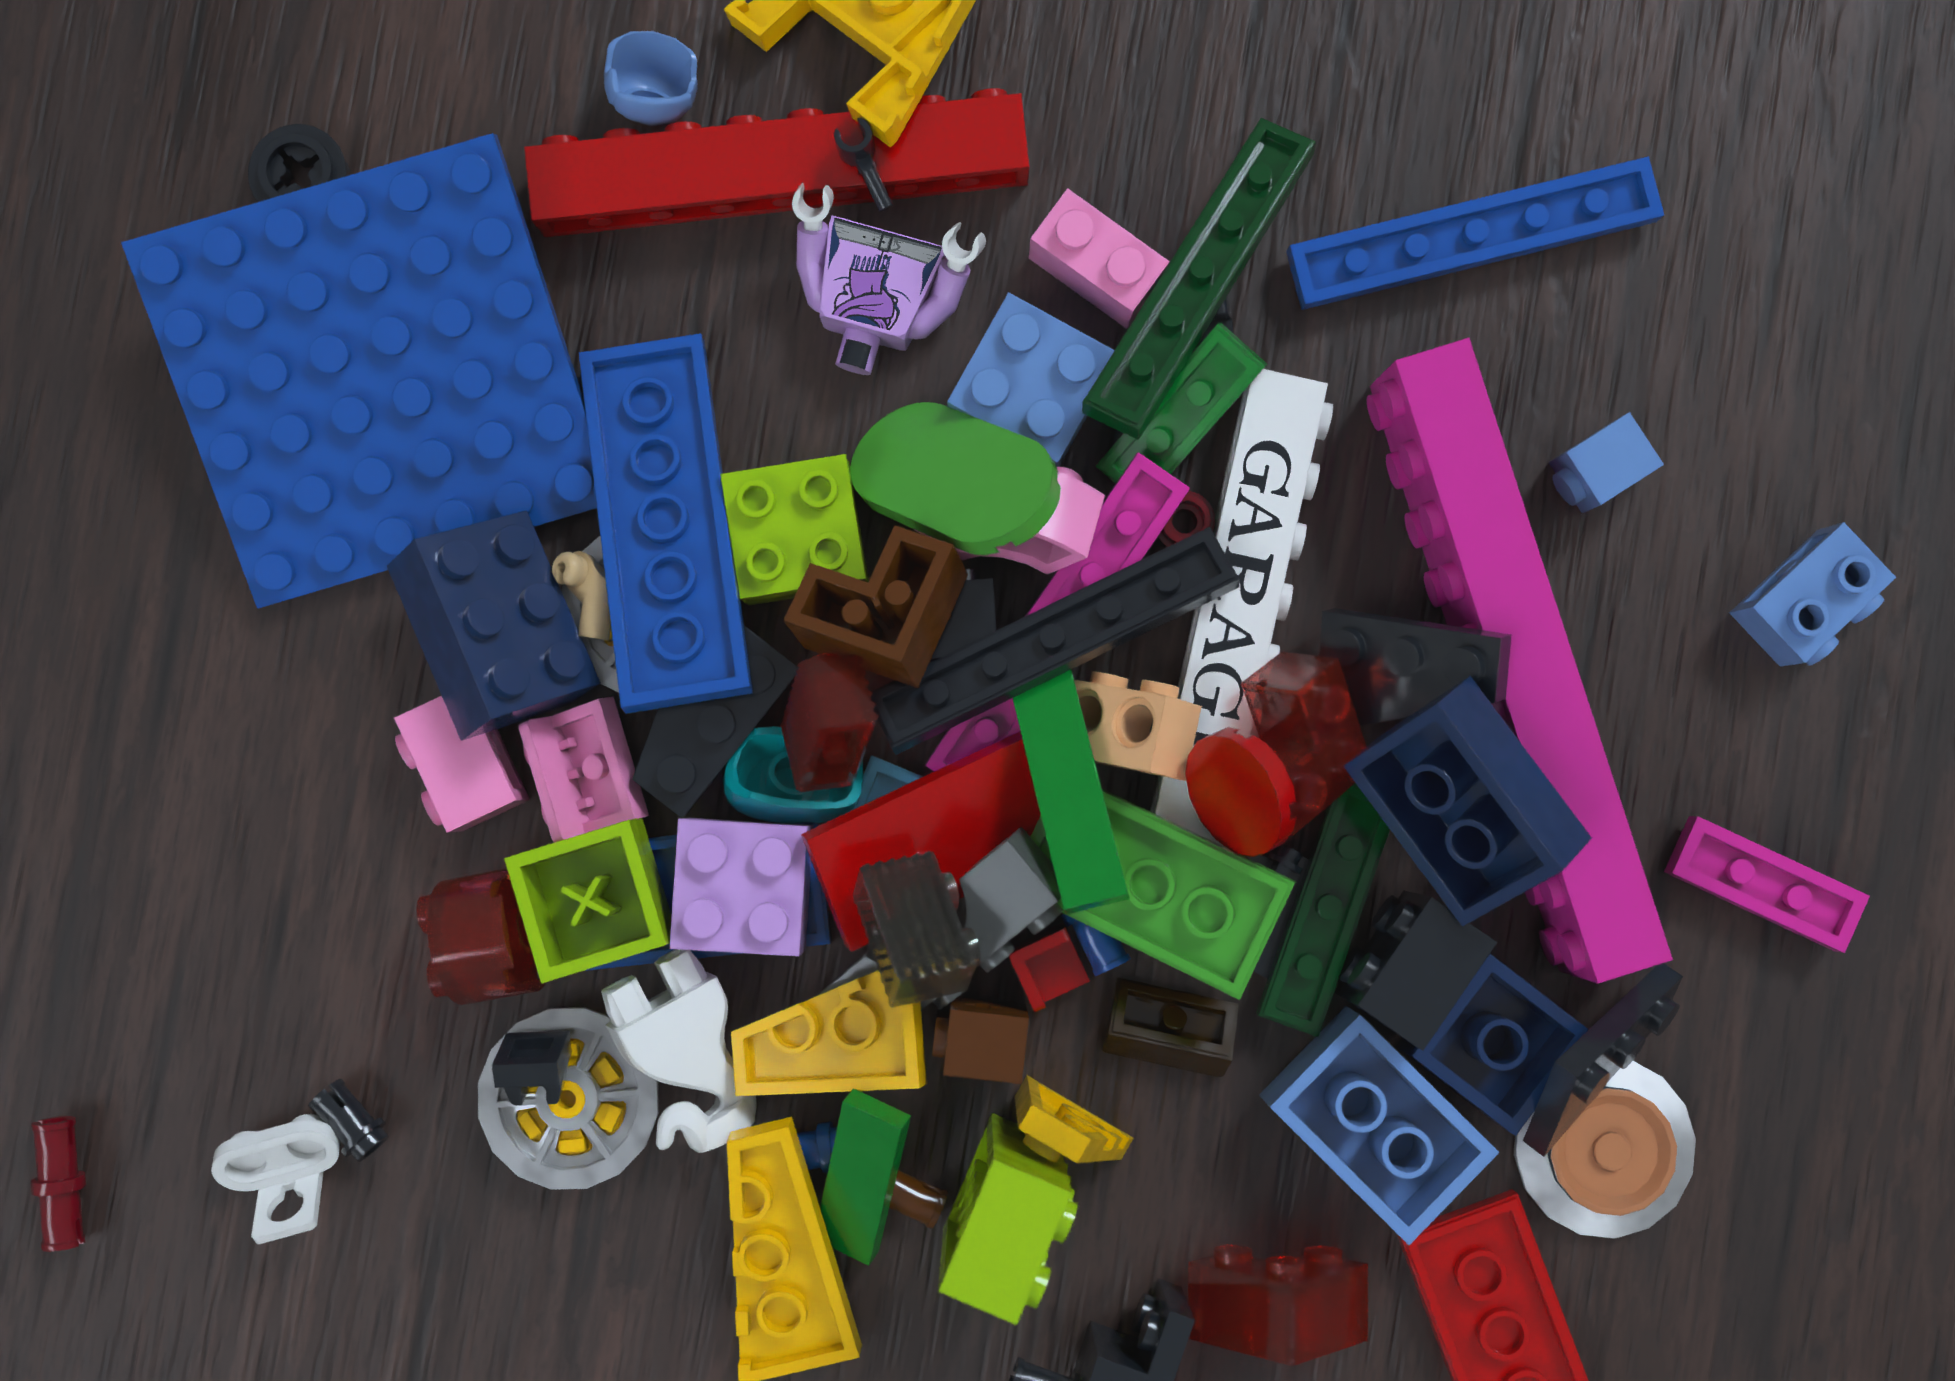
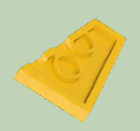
[1014,1075,1134,1163]

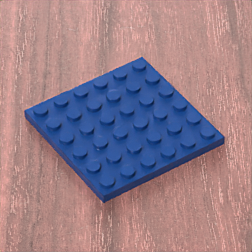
[121,133,597,609]

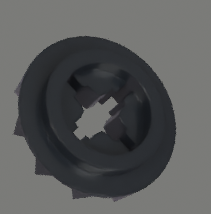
[248,124,350,202]

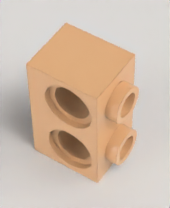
[1074,671,1202,781]

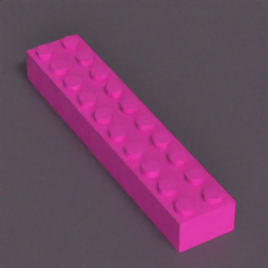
[1367,338,1673,984]

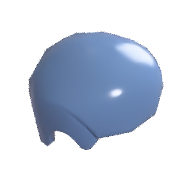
[603,31,698,126]

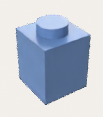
[1548,412,1664,513]

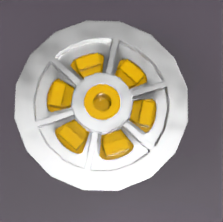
[478,1007,659,1190]

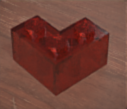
[1241,652,1366,836]
[1188,1245,1368,1366]

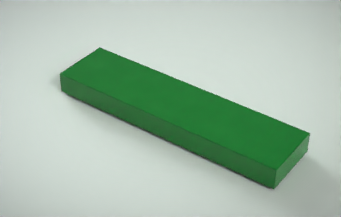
[1013,670,1130,915]

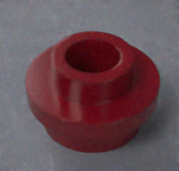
[1157,491,1216,548]

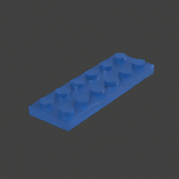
[579,333,753,714]

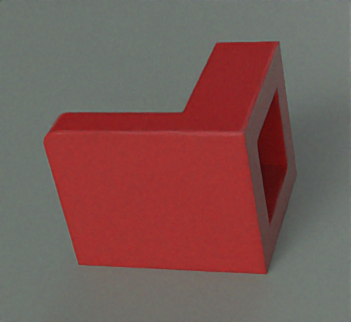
[1009,923,1090,1013]

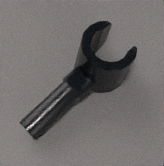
[834,118,893,212]

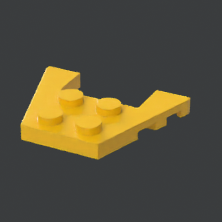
[724,0,976,147]

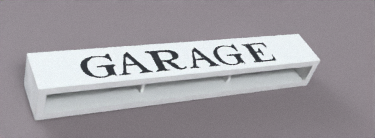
[1150,369,1333,849]

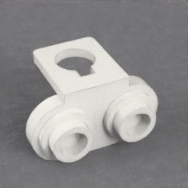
[211,1114,340,1244]

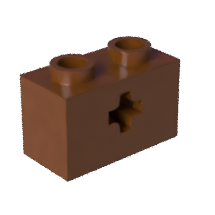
[932,996,1029,1084]

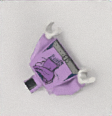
[792,183,986,375]

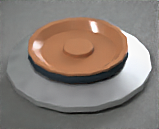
[1514,1061,1696,1238]

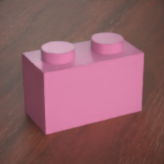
[1029,188,1170,329]
[394,696,530,833]

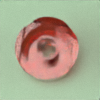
[416,868,546,1006]

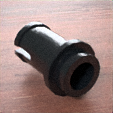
[308,1079,389,1162]

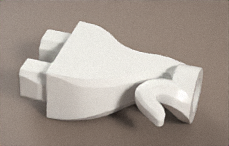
[601,949,757,1153]

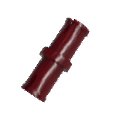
[31,1116,86,1252]

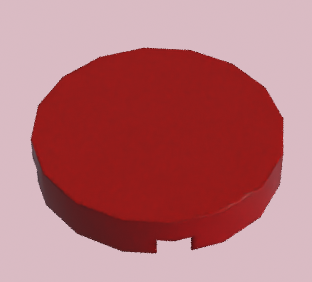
[1185,727,1296,857]

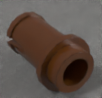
[889,1170,948,1229]

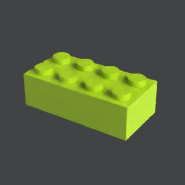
[938,1113,1078,1325]

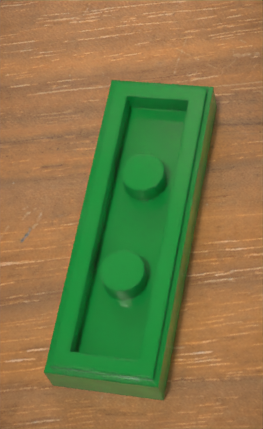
[1096,323,1268,484]
[820,1088,911,1266]

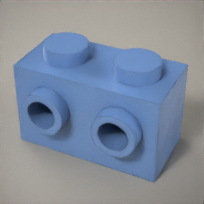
[1729,522,1896,667]

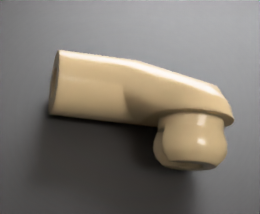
[552,551,611,640]

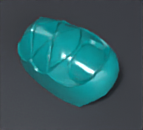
[723,726,863,824]

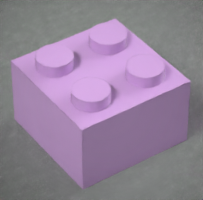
[670,818,814,956]

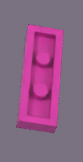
[1664,816,1870,953]

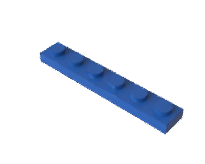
[1286,156,1665,310]

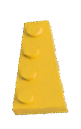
[727,1117,862,1381]

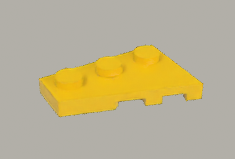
[731,954,927,1096]

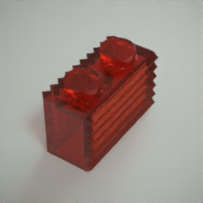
[780,653,879,792]

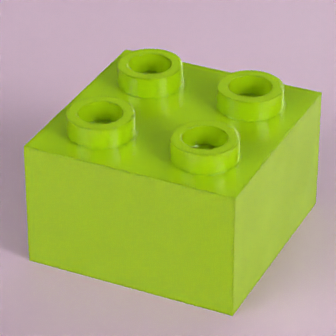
[720,454,869,605]
[504,818,672,984]

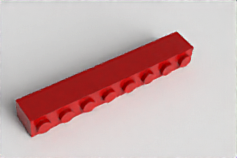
[524,88,1030,237]

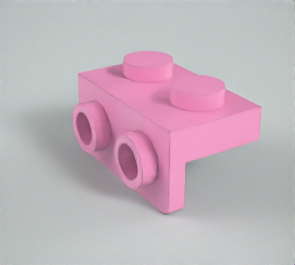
[519,697,649,843]

